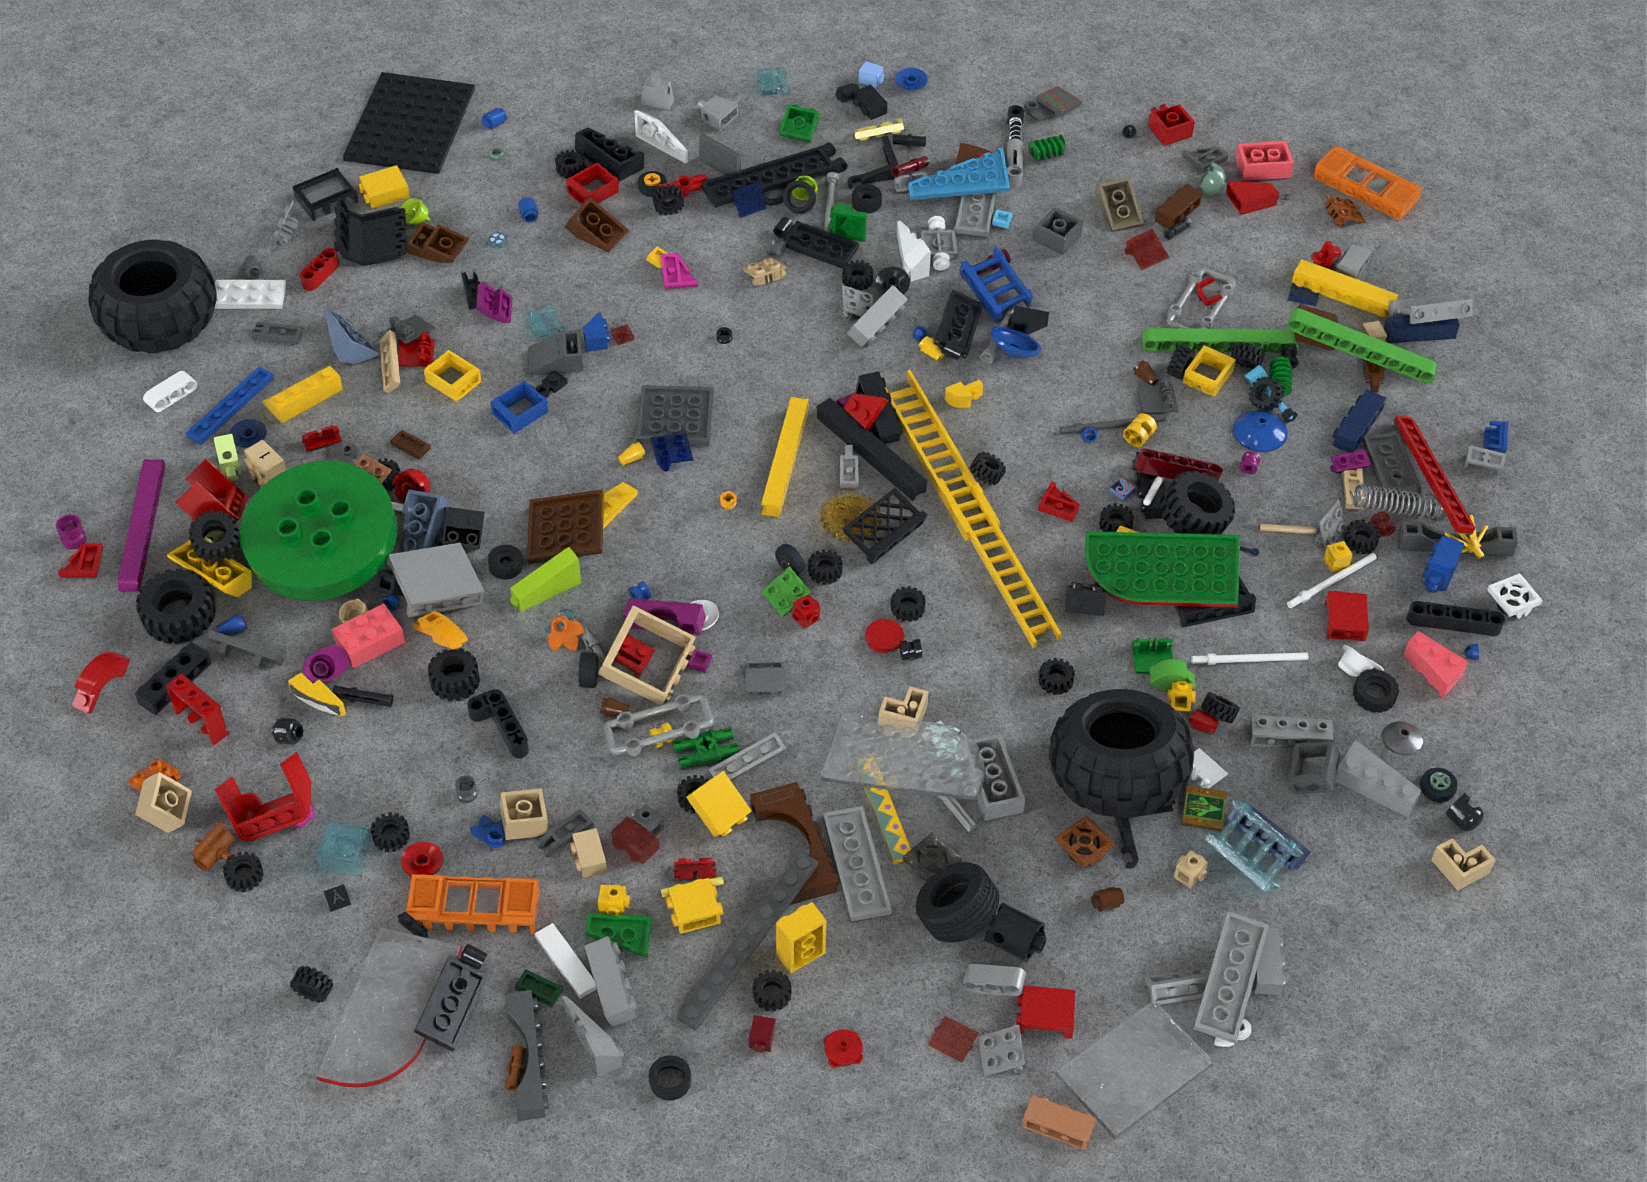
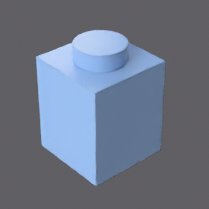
[859,61,884,88]

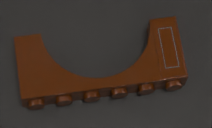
[750,782,839,905]

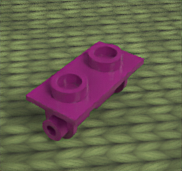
[1330,450,1371,473]

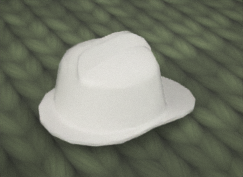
[1338,645,1384,677]

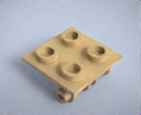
[742,258,787,287]

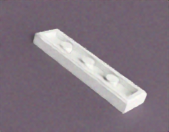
[535,923,597,999]

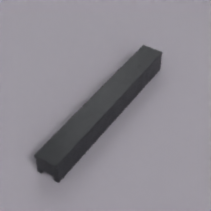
[816,398,928,501]

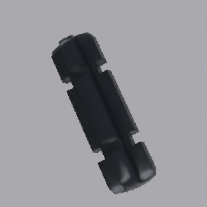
[1164,218,1192,240]
[397,912,428,940]

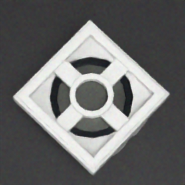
[1487,574,1543,619]

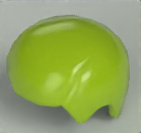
[791,176,818,201]

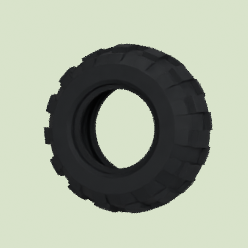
[88,239,217,353]
[1049,689,1194,818]

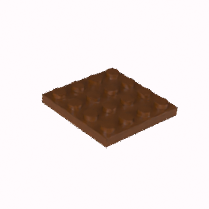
[527,489,604,563]

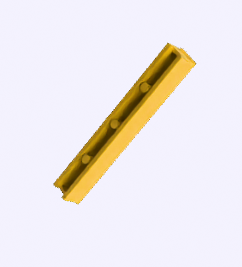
[761,397,809,518]

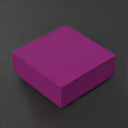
[687,650,712,673]

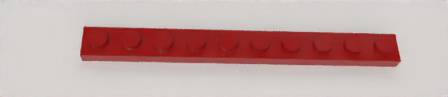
[1394,415,1475,534]

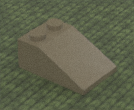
[1094,177,1144,231]

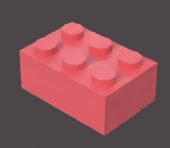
[1235,141,1294,181]
[332,604,405,668]

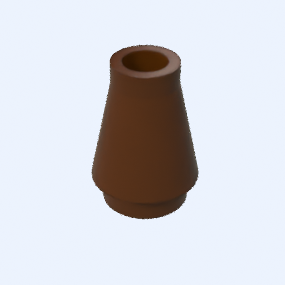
[1133,360,1159,386]
[600,697,630,716]

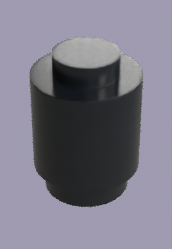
[835,83,860,103]

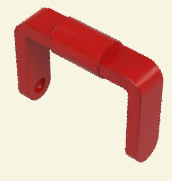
[1196,277,1223,306]

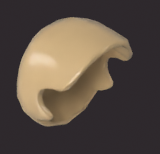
[339,598,368,623]

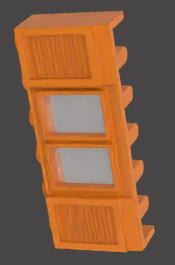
[1313,145,1422,221]
[406,874,540,934]

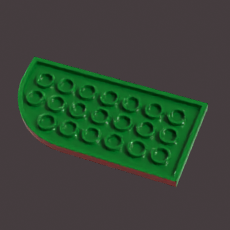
[1085,531,1240,607]

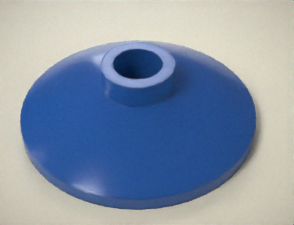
[896,68,928,90]

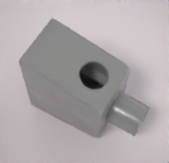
[640,72,674,110]
[698,96,738,132]

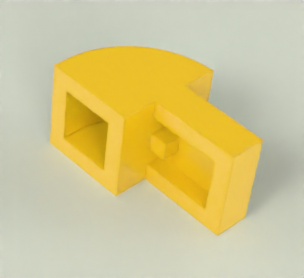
[945,379,983,408]

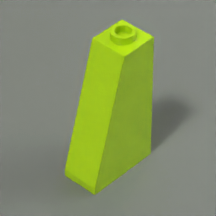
[509,547,581,612]

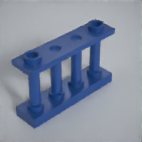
[960,246,1033,322]

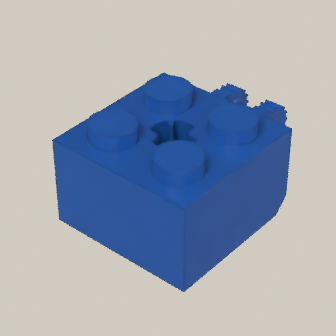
[1422,535,1464,593]

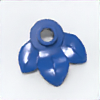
[470,815,505,848]

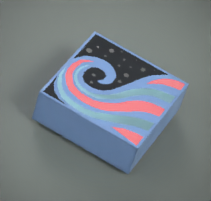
[1109,477,1136,501]

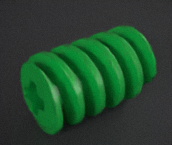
[1028,135,1065,161]
[1269,357,1292,396]

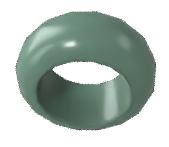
[489,148,504,161]

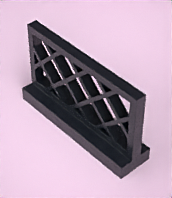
[842,488,928,564]
[1174,576,1256,627]

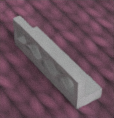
[1144,967,1211,1006]

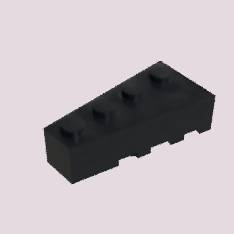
[575,127,645,181]
[855,371,903,444]

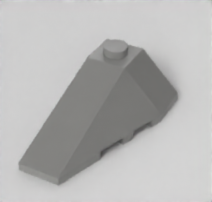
[562,995,624,1077]

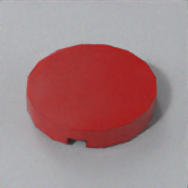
[865,619,904,653]

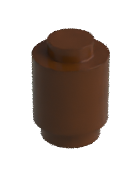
[1091,887,1124,912]

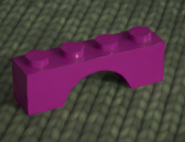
[623,598,706,635]

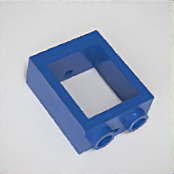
[490,381,548,434]

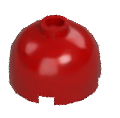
[392,468,431,503]

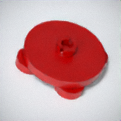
[824,1029,863,1068]

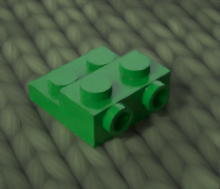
[779,105,820,143]
[829,203,867,242]

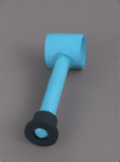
[1244,365,1298,423]

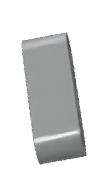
[962,964,1026,996]

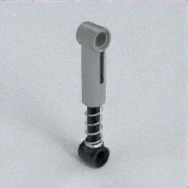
[1006,105,1024,188]

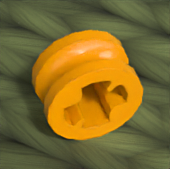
[720,491,737,509]

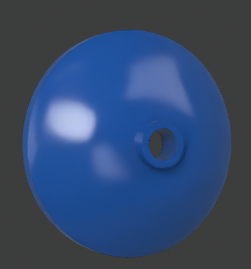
[991,327,1041,358]
[1233,410,1288,452]

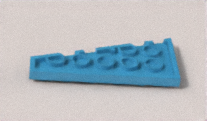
[908,147,1010,200]

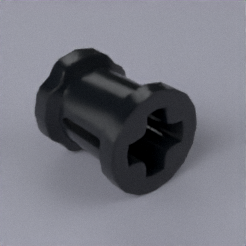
[1281,346,1299,369]

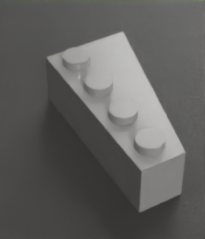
[1335,740,1421,817]

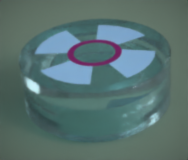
[489,232,506,248]

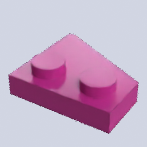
[660,253,698,289]

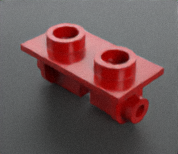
[301,425,342,452]
[674,858,716,880]

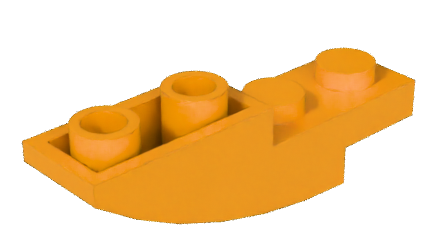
[412,611,468,649]

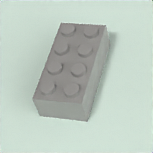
[961,734,1025,821]

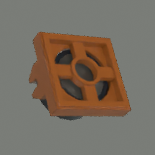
[1055,815,1114,868]

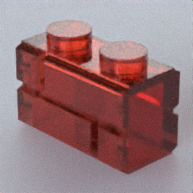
[611,817,659,864]

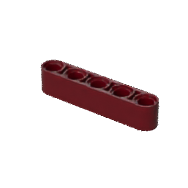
[1134,448,1223,481]

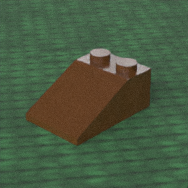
[565,197,629,252]

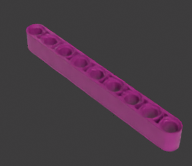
[118,459,165,592]

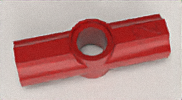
[657,174,708,198]

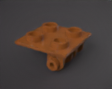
[1325,196,1366,228]

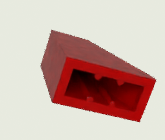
[1226,181,1279,215]

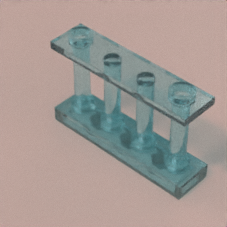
[1205,800,1304,893]

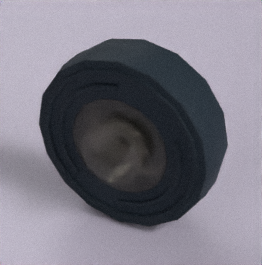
[775,543,805,576]

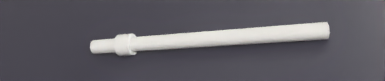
[1287,553,1377,608]
[1191,652,1308,665]

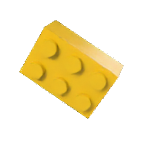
[776,902,827,974]

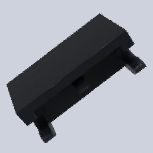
[461,272,480,310]

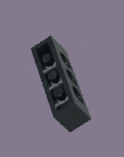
[135,642,212,715]

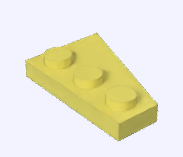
[854,118,904,141]

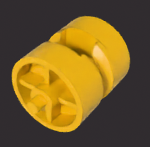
[1123,413,1157,447]

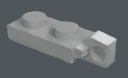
[840,445,859,489]

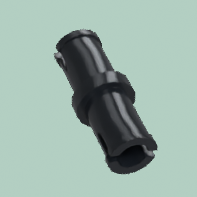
[892,134,926,147]

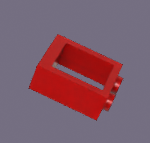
[566,163,619,205]

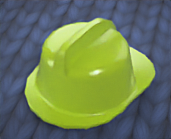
[400,198,430,226]

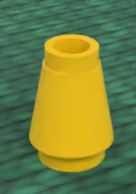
[919,336,944,361]
[617,442,646,466]

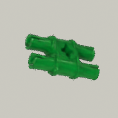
[672,727,739,769]

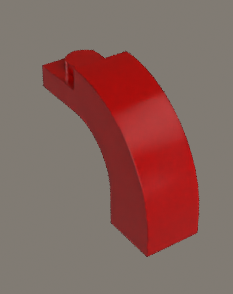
[72,651,130,714]

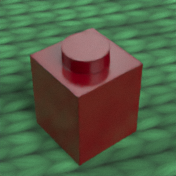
[749,1015,776,1053]

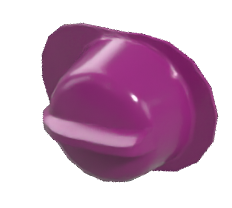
[303,646,349,683]

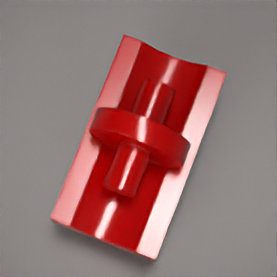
[1311,241,1342,270]

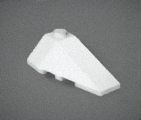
[634,110,688,164]
[897,221,931,282]

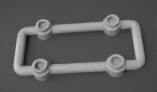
[1166,268,1236,329]
[603,694,714,756]

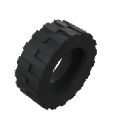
[1353,669,1399,713]

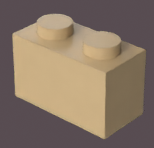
[570,828,607,878]

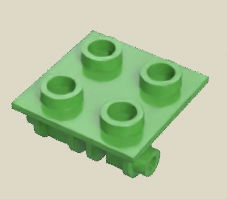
[761,566,811,617]

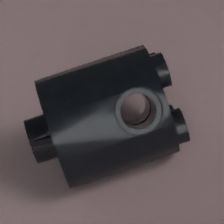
[984,903,1047,961]

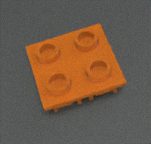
[127,759,181,792]

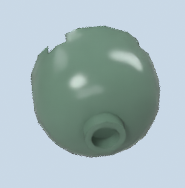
[1196,162,1227,196]

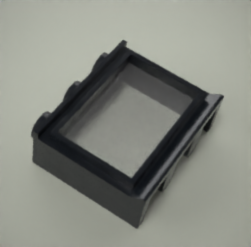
[292,168,358,221]

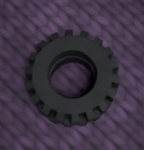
[189,510,240,563]
[428,648,480,701]

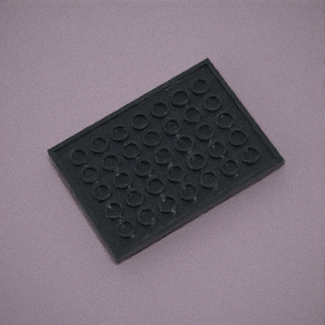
[343,72,475,174]

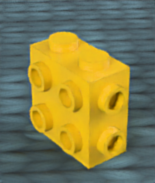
[665,878,723,934]

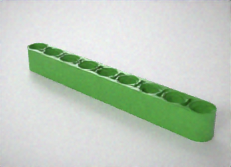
[1287,308,1437,383]
[1142,328,1299,353]

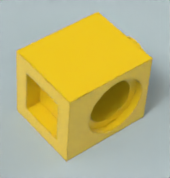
[1323,541,1352,573]

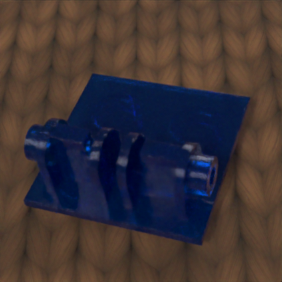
[650,433,694,472]

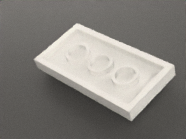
[214,280,286,309]

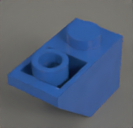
[583,312,610,352]

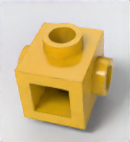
[1167,681,1196,711]
[598,884,630,915]

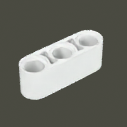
[143,371,197,412]

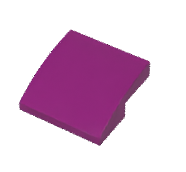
[476,282,513,323]

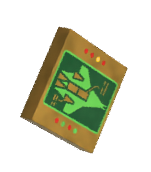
[1181,785,1227,832]

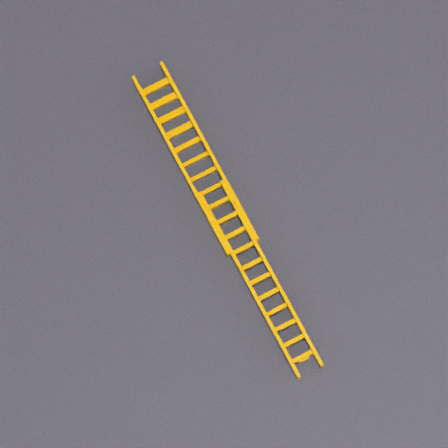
[885,370,1062,649]

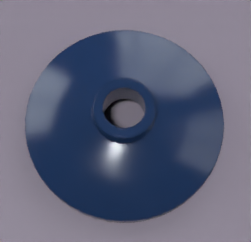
[230,419,267,448]

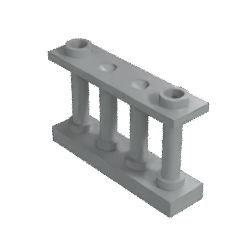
[1389,294,1473,324]

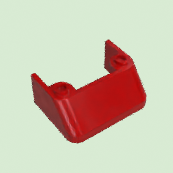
[175,458,247,522]
[215,752,312,842]

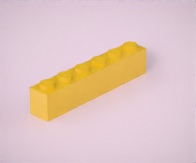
[1291,259,1399,318]

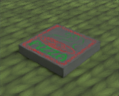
[1036,86,1082,116]

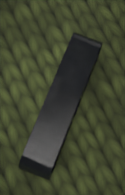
[1406,601,1505,636]

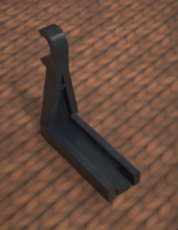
[848,136,898,189]
[1115,799,1176,869]

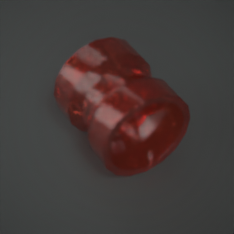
[1371,511,1395,537]

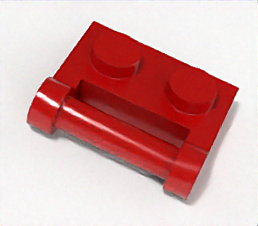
[605,634,655,677]

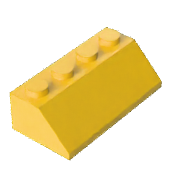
[262,366,343,423]
[167,540,252,597]

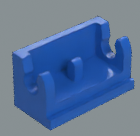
[1484,421,1509,453]

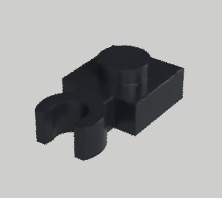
[535,371,568,398]

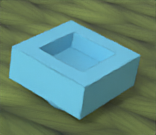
[992,210,1013,229]

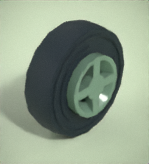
[1420,767,1458,803]

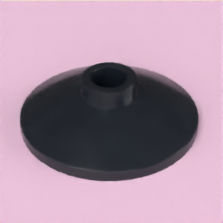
[875,267,910,295]

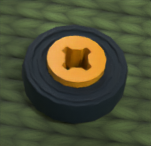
[637,171,667,197]

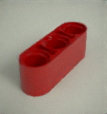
[300,248,339,291]

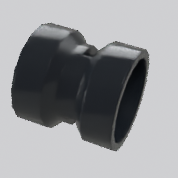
[900,639,922,660]

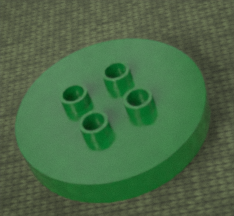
[240,461,397,601]

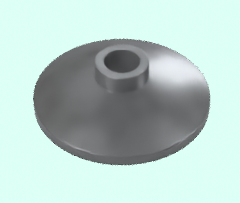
[1383,721,1423,755]

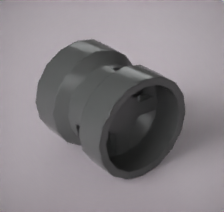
[455,775,478,803]

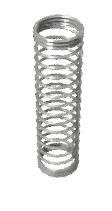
[1352,484,1446,520]

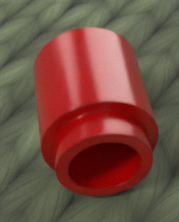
[1188,709,1219,734]

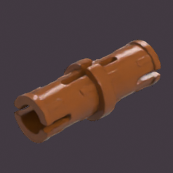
[505,1045,526,1091]

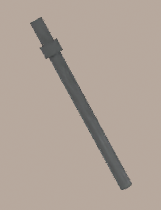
[1060,414,1166,434]

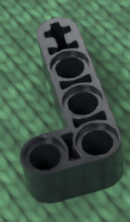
[467,689,529,758]

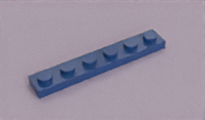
[186,367,274,445]

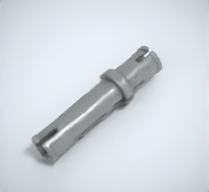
[580,629,612,680]

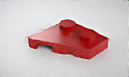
[844,393,888,429]
[1038,481,1080,522]
[58,543,104,578]

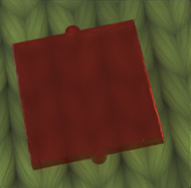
[928,1016,979,1062]

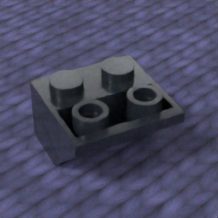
[442,507,485,549]
[1065,582,1106,616]

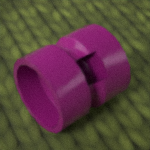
[56,514,86,549]

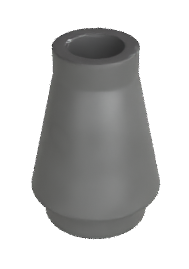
[245,255,262,278]

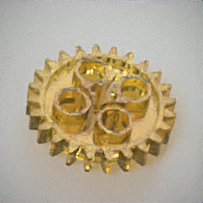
[821,491,882,544]

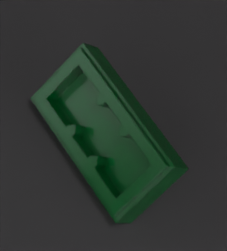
[514,969,563,1007]

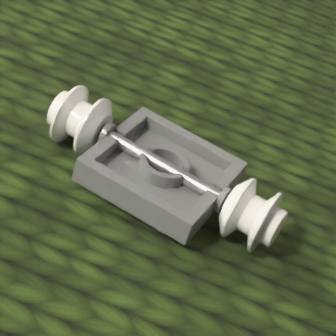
[920,216,958,271]

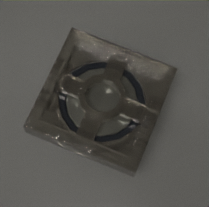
[903,832,962,881]

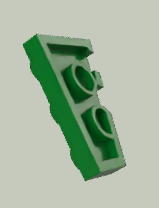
[586,913,652,958]

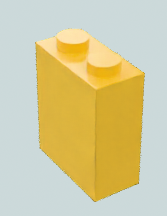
[358,165,410,209]
[686,771,751,837]

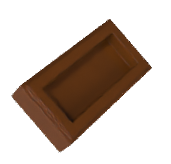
[390,430,431,460]

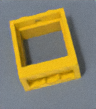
[1183,345,1236,397]
[424,350,482,402]

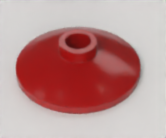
[401,842,443,877]

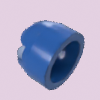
[913,326,927,341]
[1081,428,1097,443]
[382,594,399,611]
[1465,644,1479,659]

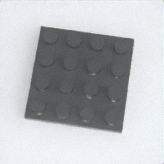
[636,385,714,446]

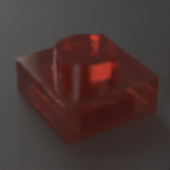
[611,324,634,346]

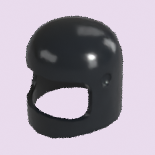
[1446,793,1484,831]

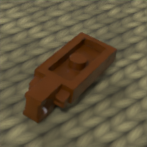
[1363,359,1384,392]

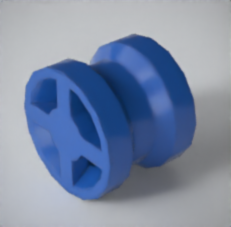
[628,581,651,600]

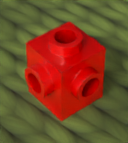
[792,594,820,629]

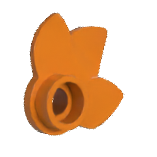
[548,616,585,651]

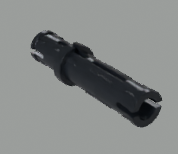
[332,685,394,708]

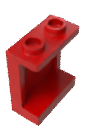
[1325,591,1369,641]
[1016,985,1075,1039]

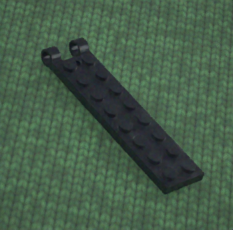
[701,142,848,208]

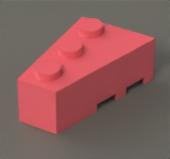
[1403,631,1468,699]

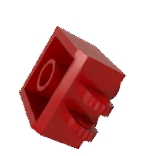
[1148,104,1195,146]

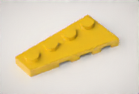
[603,482,638,529]

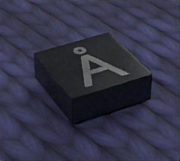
[324,884,351,912]

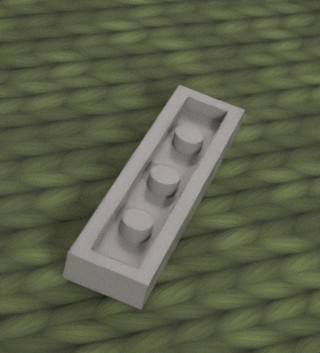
[707,732,786,781]

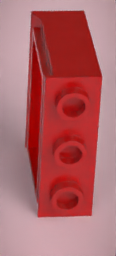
[166,673,229,746]

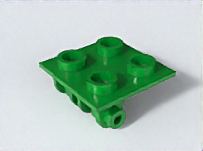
[1131,637,1173,673]

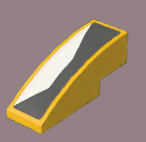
[288,672,346,716]

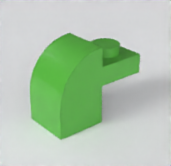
[1150,659,1195,691]

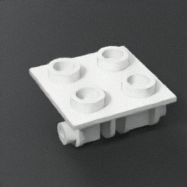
[1186,748,1228,789]

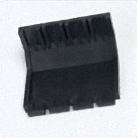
[334,198,406,266]

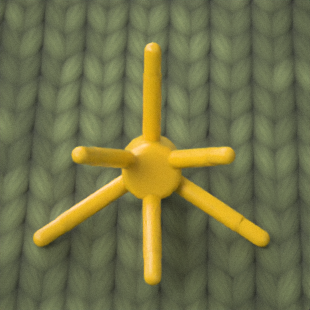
[1445,515,1488,559]

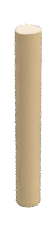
[1259,524,1316,534]

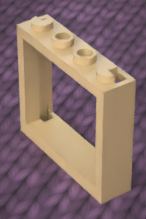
[598,605,696,705]

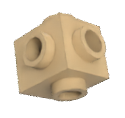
[1174,850,1208,889]

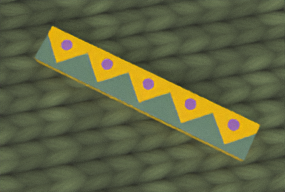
[855,757,914,864]

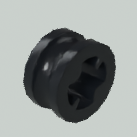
[716,327,732,344]

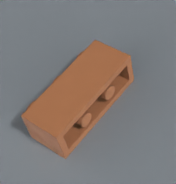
[1022,1095,1096,1151]

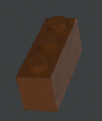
[1155,184,1203,229]

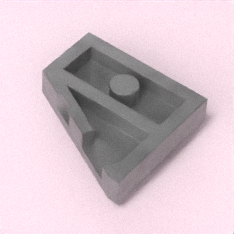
[1182,146,1228,173]

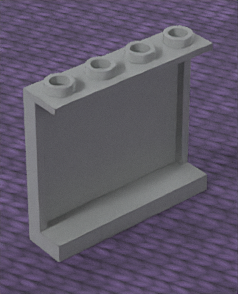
[386,543,485,617]

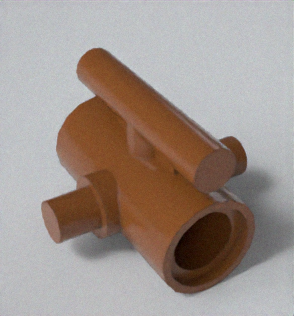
[191,822,235,872]

